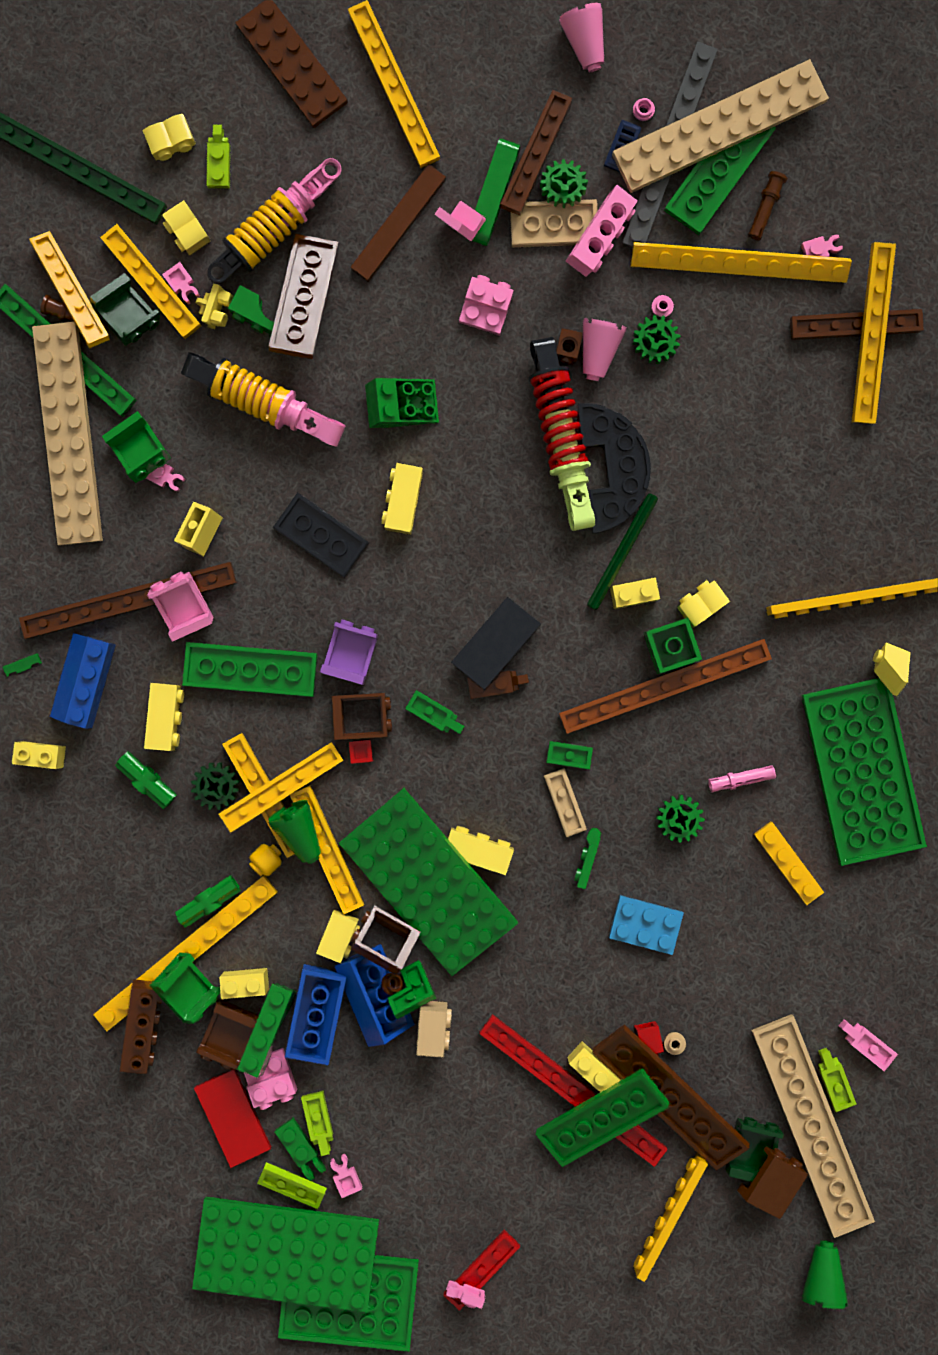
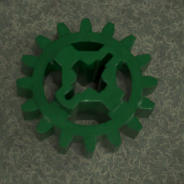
[191,763,240,810]

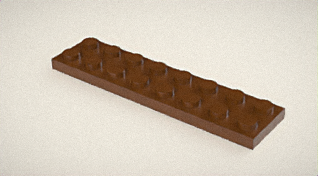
[592,1024,749,1171]

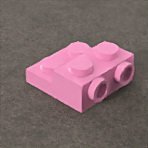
[459,275,514,336]
[244,1048,297,1110]

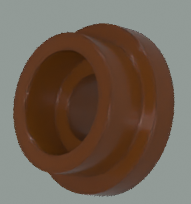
[381,973,403,995]

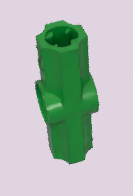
[115,751,177,809]
[175,875,241,928]

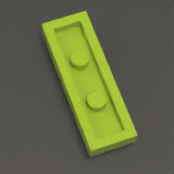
[257,1162,327,1209]

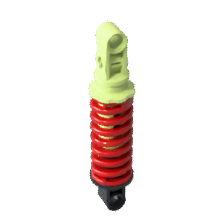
[528,337,595,531]

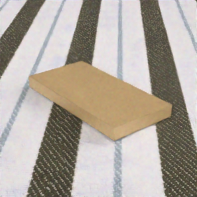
[510,199,597,248]

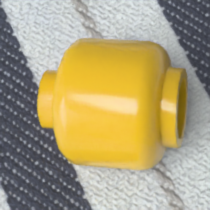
[249,844,282,877]

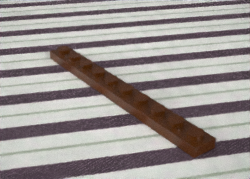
[19,562,237,639]

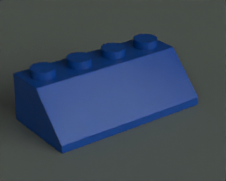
[50,633,116,729]
[335,944,415,1047]
[285,964,346,1065]

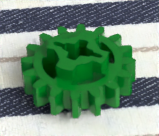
[540,159,588,208]
[632,315,681,364]
[656,794,705,843]

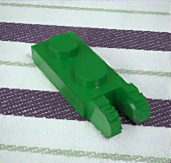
[574,827,601,889]
[274,1117,326,1181]

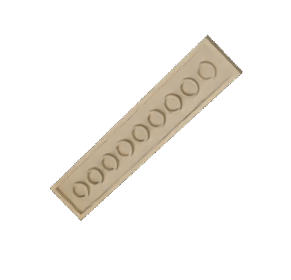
[612,59,829,193]
[32,321,103,546]
[751,1014,875,1238]

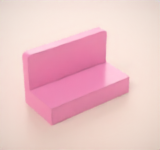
[435,201,486,241]

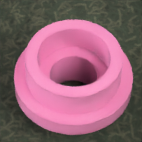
[633,98,655,121]
[652,295,674,318]

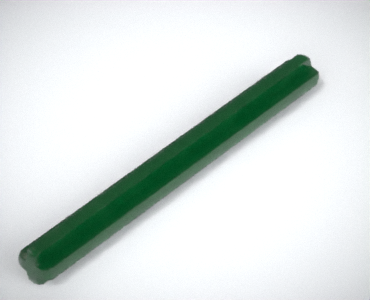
[587,493,658,610]

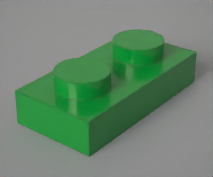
[546,741,593,769]

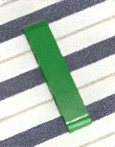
[466,138,521,246]

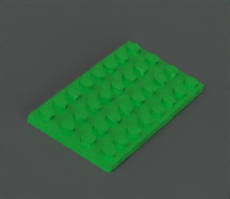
[801,678,927,866]
[339,788,518,976]
[192,1197,379,1313]

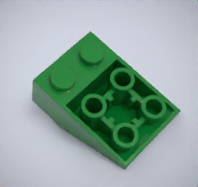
[365,378,439,428]

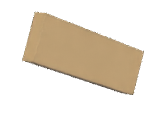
[544,768,587,837]

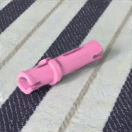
[708,765,776,793]

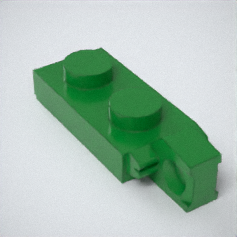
[405,690,465,734]

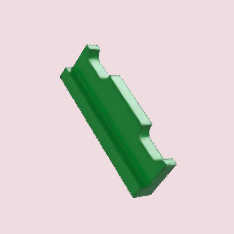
[2,653,42,677]

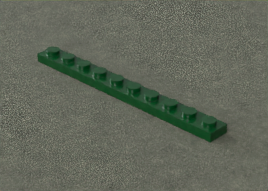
[0,112,167,225]

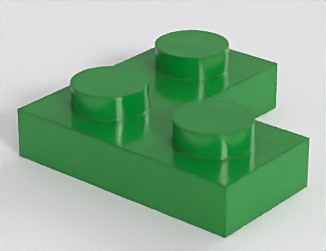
[388,960,436,1019]

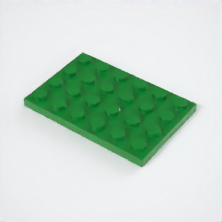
[278,1255,419,1352]

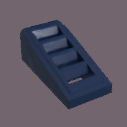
[604,120,641,173]

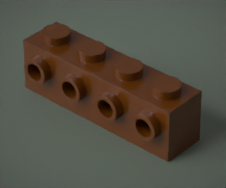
[120,979,162,1074]

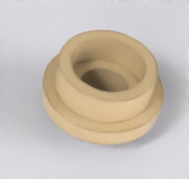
[664,1032,686,1055]

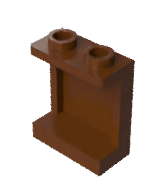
[196,999,259,1070]
[737,1146,808,1219]

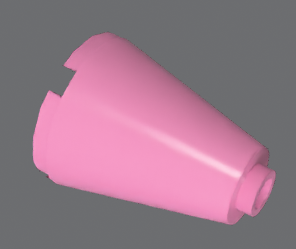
[560,3,604,72]
[583,318,627,381]

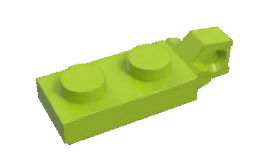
[207,125,230,188]
[818,1048,856,1112]
[301,1091,333,1156]

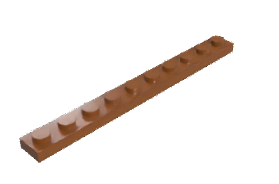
[559,639,772,734]

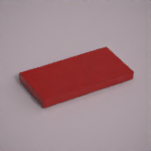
[194,1069,271,1168]

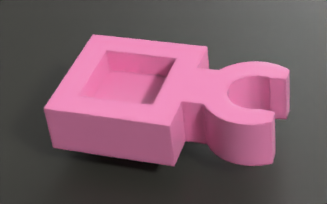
[801,235,843,257]
[162,262,200,304]
[146,464,185,492]
[330,1154,362,1198]
[446,1280,485,1309]

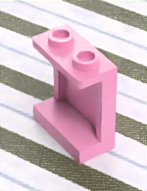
[147,572,214,641]

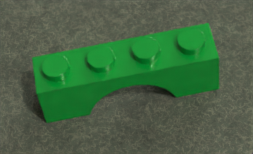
[228,285,320,338]
[237,983,297,1078]

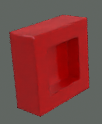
[349,740,373,764]

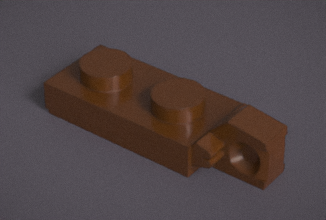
[467,671,529,699]

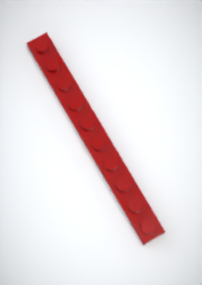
[479,1014,668,1167]

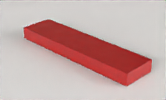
[444,1230,520,1311]

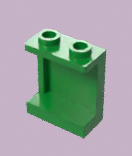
[102,411,171,483]
[150,952,221,1024]

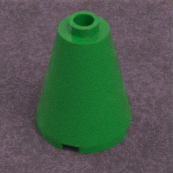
[268,800,321,864]
[802,1241,848,1309]

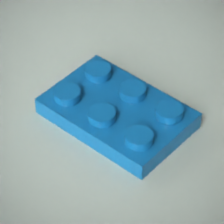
[609,895,684,955]

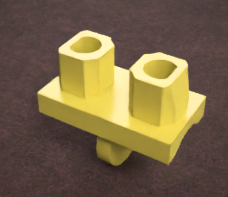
[195,283,234,329]

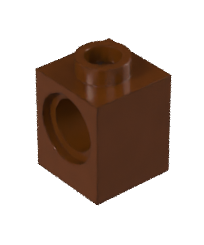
[557,328,583,365]

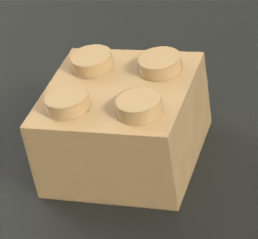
[417,1001,451,1057]

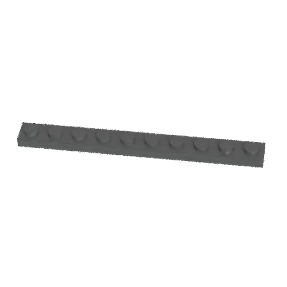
[622,41,717,249]

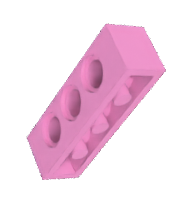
[565,185,637,277]

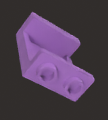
[320,619,378,685]

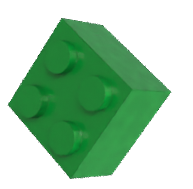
[643,618,702,674]

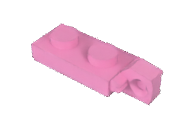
[839,1019,898,1072]

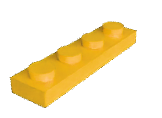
[753,821,824,905]

